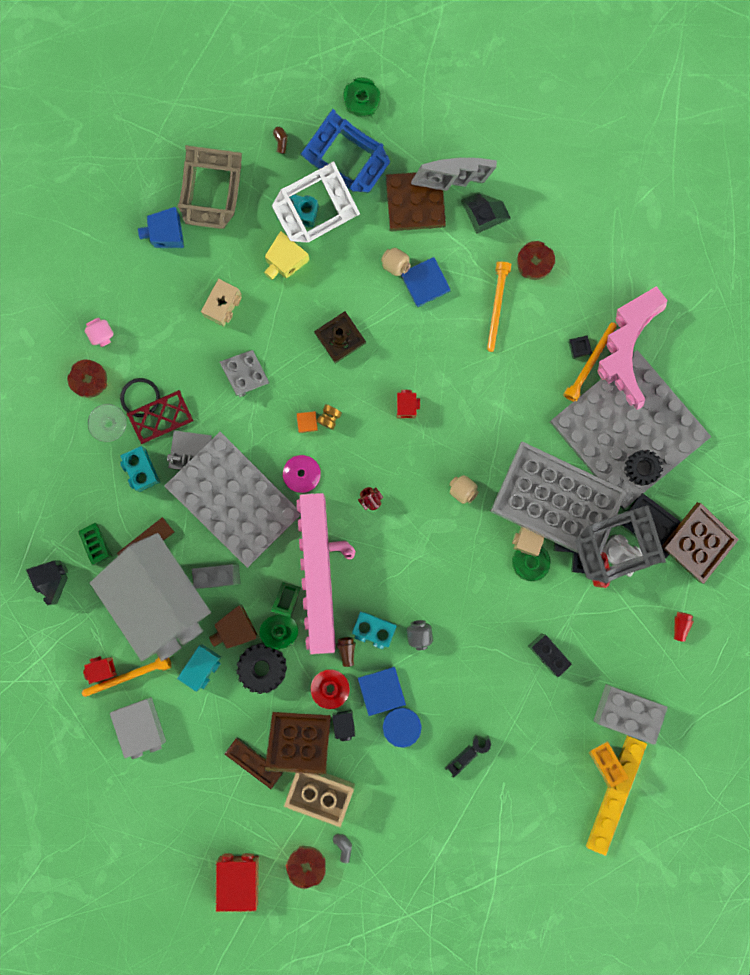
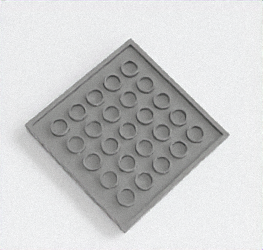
[550,350,711,509]

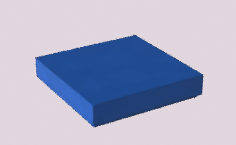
[401,257,451,307]
[358,667,406,716]

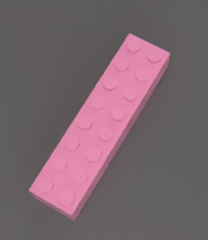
[297,493,336,654]

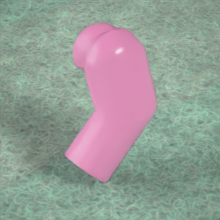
[329,541,355,560]

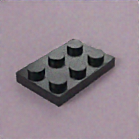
[620,493,681,559]

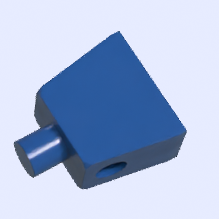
[138,207,184,248]

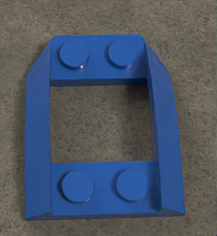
[300,109,390,193]

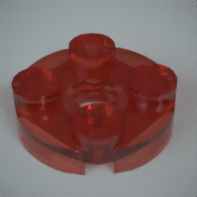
[517,241,555,280]
[67,359,107,398]
[286,846,326,889]

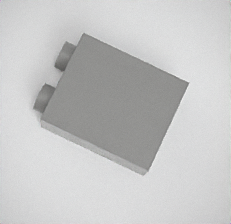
[90,533,211,661]

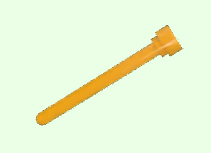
[487,262,511,352]
[563,322,617,402]
[82,657,172,697]

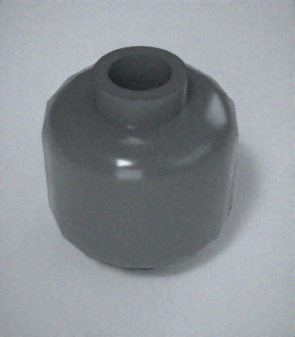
[407,620,433,651]

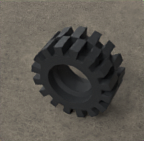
[624,450,663,486]

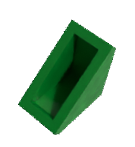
[271,582,301,617]

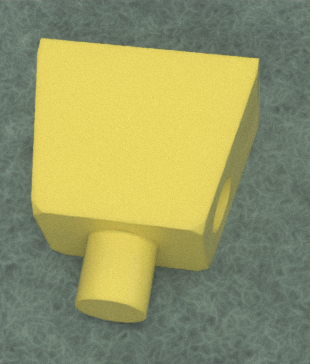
[264,231,309,280]

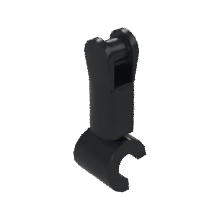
[445,735,491,778]

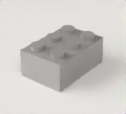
[593,684,668,745]

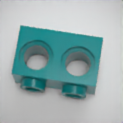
[276,194,318,228]
[120,446,161,492]
[352,611,397,649]

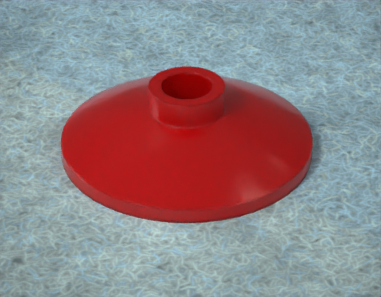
[311,669,350,709]

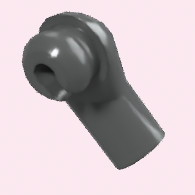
[333,833,352,863]

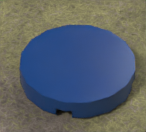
[383,707,422,748]

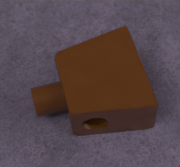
[209,605,259,649]

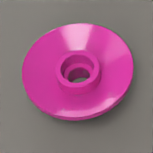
[283,455,321,493]

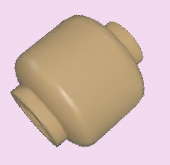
[381,248,410,276]
[450,475,479,504]

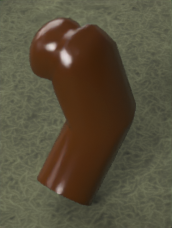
[273,126,288,154]

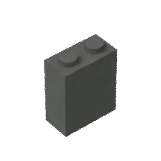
[192,565,241,589]

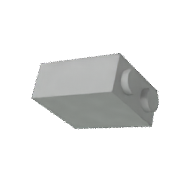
[110,697,166,759]

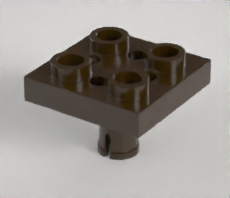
[314,311,366,364]

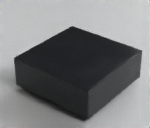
[568,335,592,359]

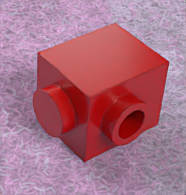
[397,390,420,418]
[83,656,117,684]

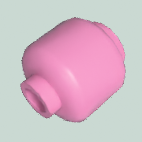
[85,317,114,347]

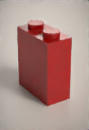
[216,853,259,912]

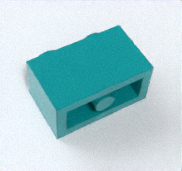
[177,644,221,692]

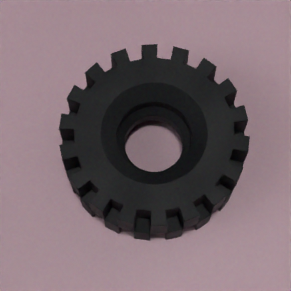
[236,643,287,694]

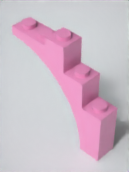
[597,286,668,410]

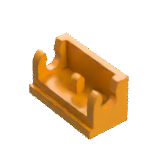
[589,742,629,789]

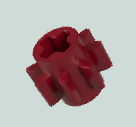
[358,487,383,511]

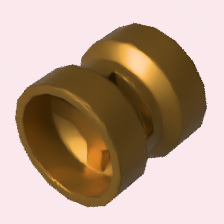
[317,404,342,430]

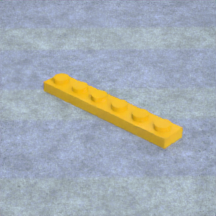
[586,735,647,856]

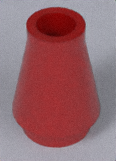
[674,612,694,642]

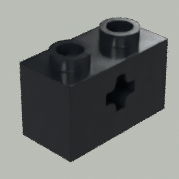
[528,633,572,677]

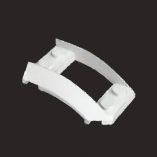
[272,162,360,243]

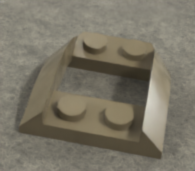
[178,145,242,229]

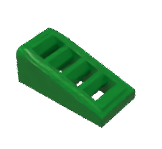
[78,523,113,565]

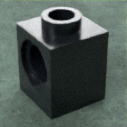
[332,710,355,741]

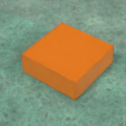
[297,411,318,433]

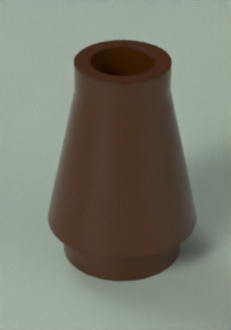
[336,637,356,667]

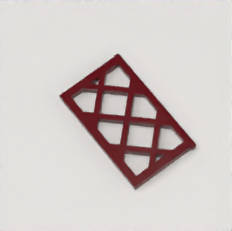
[126,390,194,444]

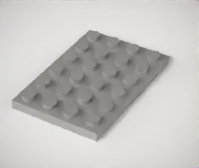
[165,432,301,568]
[490,442,626,554]

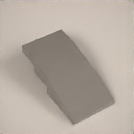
[411,158,497,191]

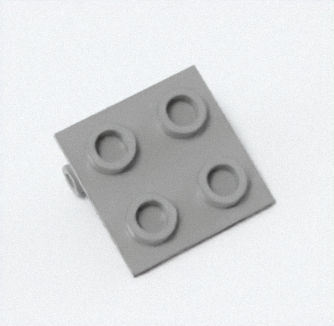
[220,350,270,397]
[167,431,212,470]

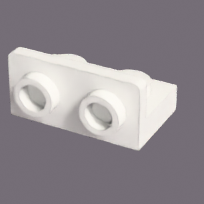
[602,534,642,577]

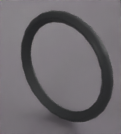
[120,378,160,417]

